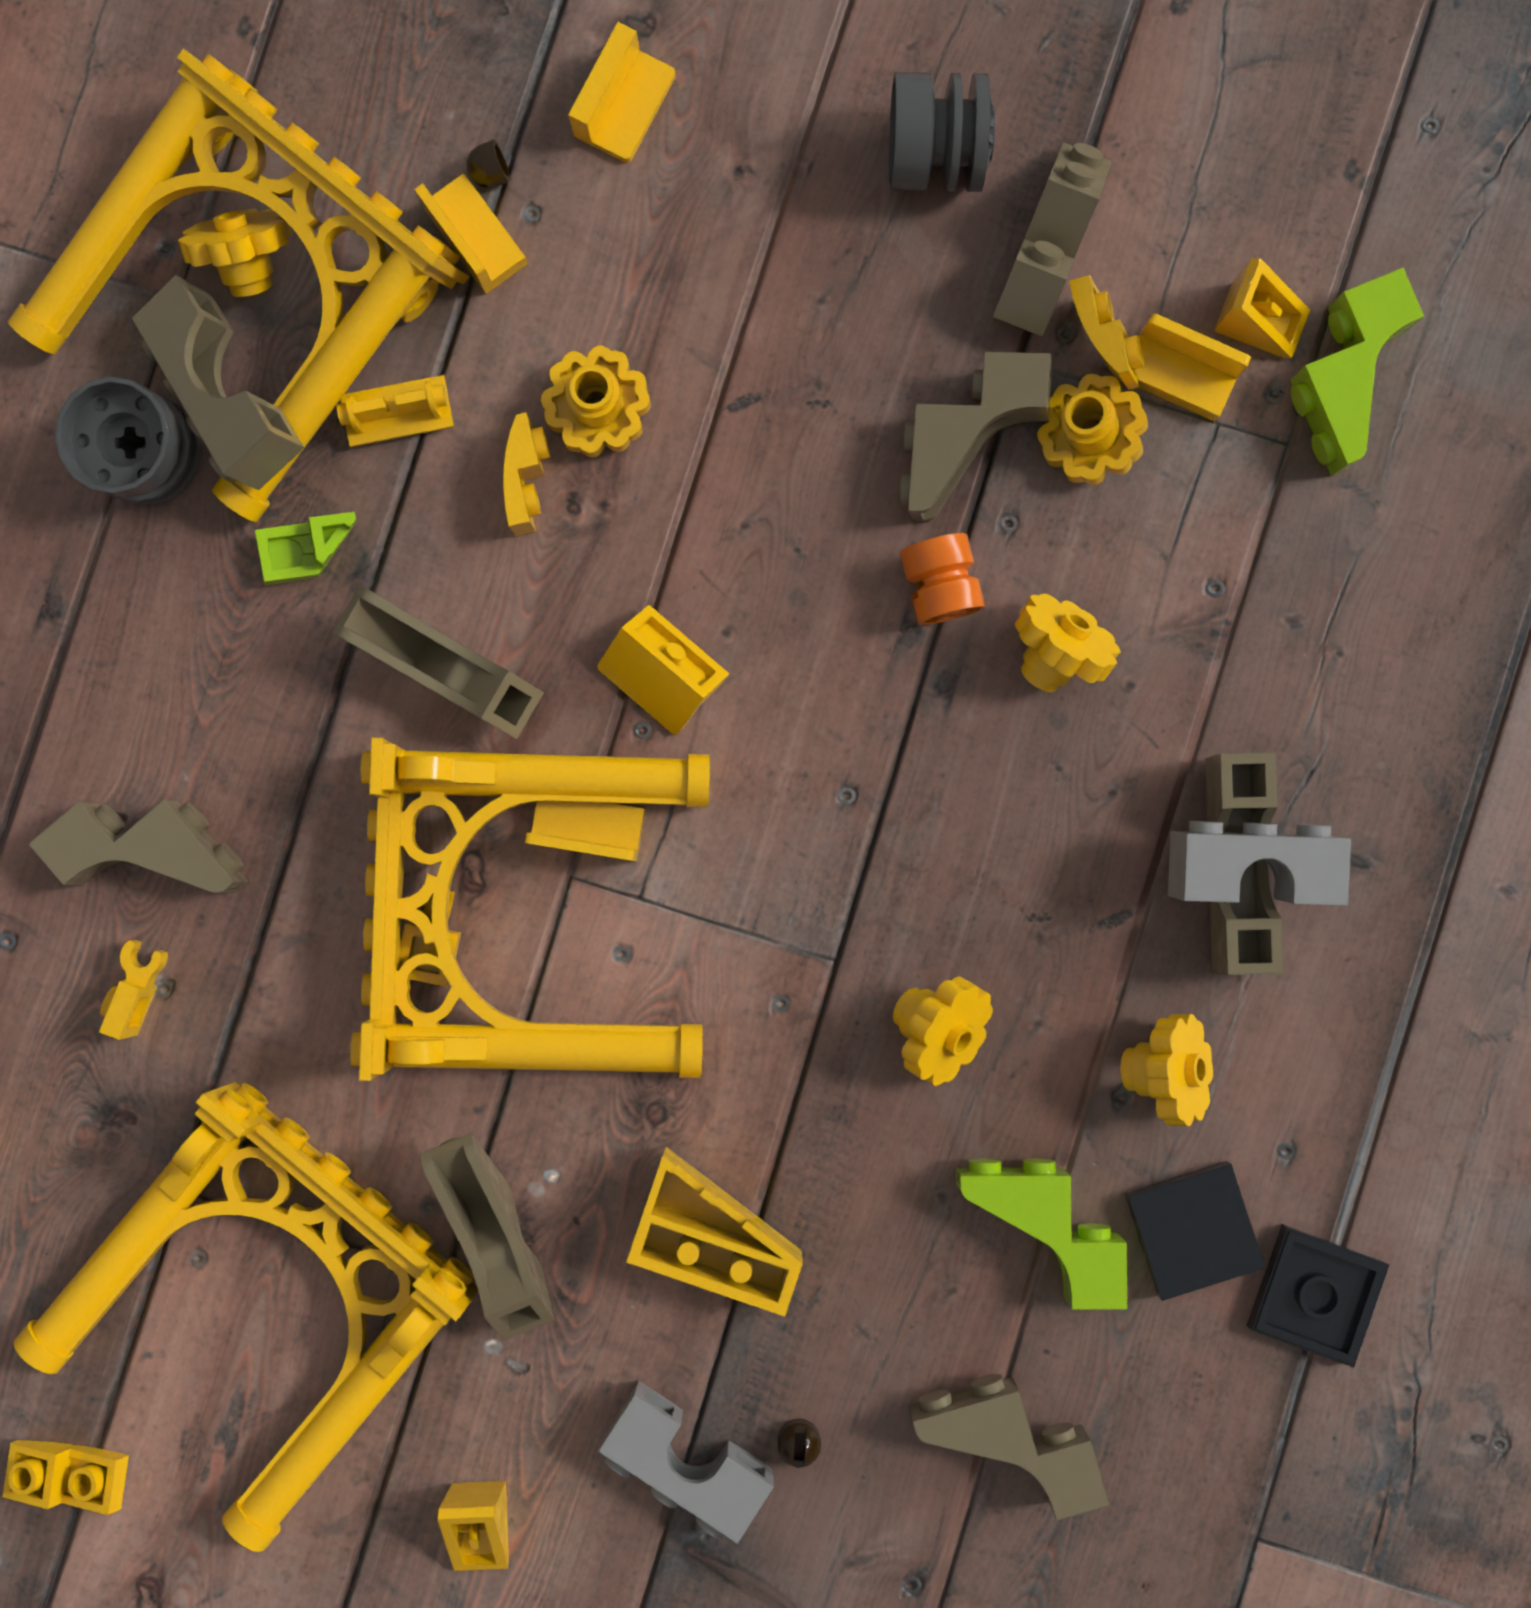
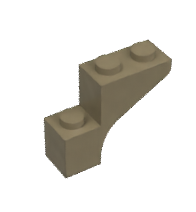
[993,142,1112,337]
[900,352,1052,522]
[332,585,544,739]
[29,799,249,893]
[420,1133,555,1341]
[909,1374,1110,1521]

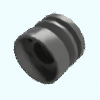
[889,72,995,192]
[55,376,202,506]

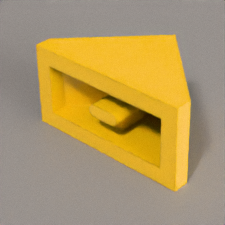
[1214,258,1310,359]
[437,1481,509,1571]

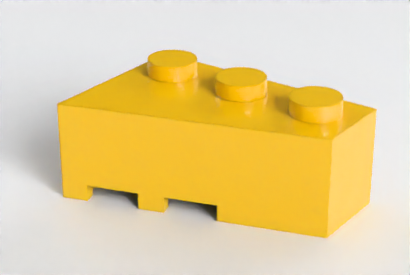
[626,1147,803,1317]

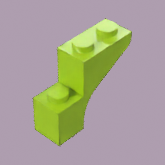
[1290,268,1425,476]
[955,1158,1127,1310]

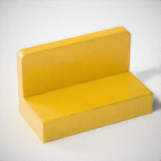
[568,22,676,163]
[414,173,528,294]
[1136,313,1251,422]
[597,605,729,735]
[524,802,646,862]

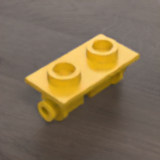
[336,375,454,447]

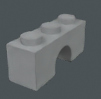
[1168,821,1351,905]
[598,1380,774,1544]

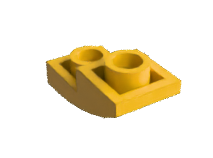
[1069,275,1144,390]
[503,412,550,537]
[2,1440,129,1515]

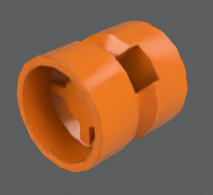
[900,533,986,626]

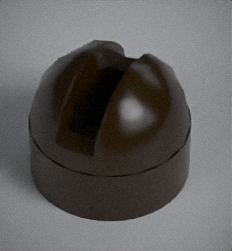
[466,139,511,188]
[778,1419,821,1468]

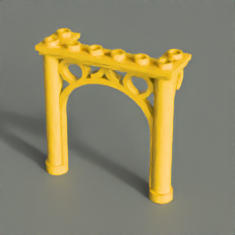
[8,49,469,522]
[350,737,710,1081]
[13,1082,478,1552]

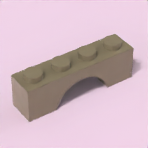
[132,275,304,490]
[1205,752,1284,975]

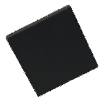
[1125,1161,1265,1301]
[1246,1224,1389,1368]

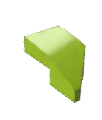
[255,511,356,586]

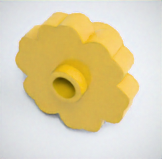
[178,209,292,297]
[541,345,651,458]
[1037,373,1149,485]
[1014,593,1121,692]
[893,976,993,1086]
[1120,1014,1213,1126]

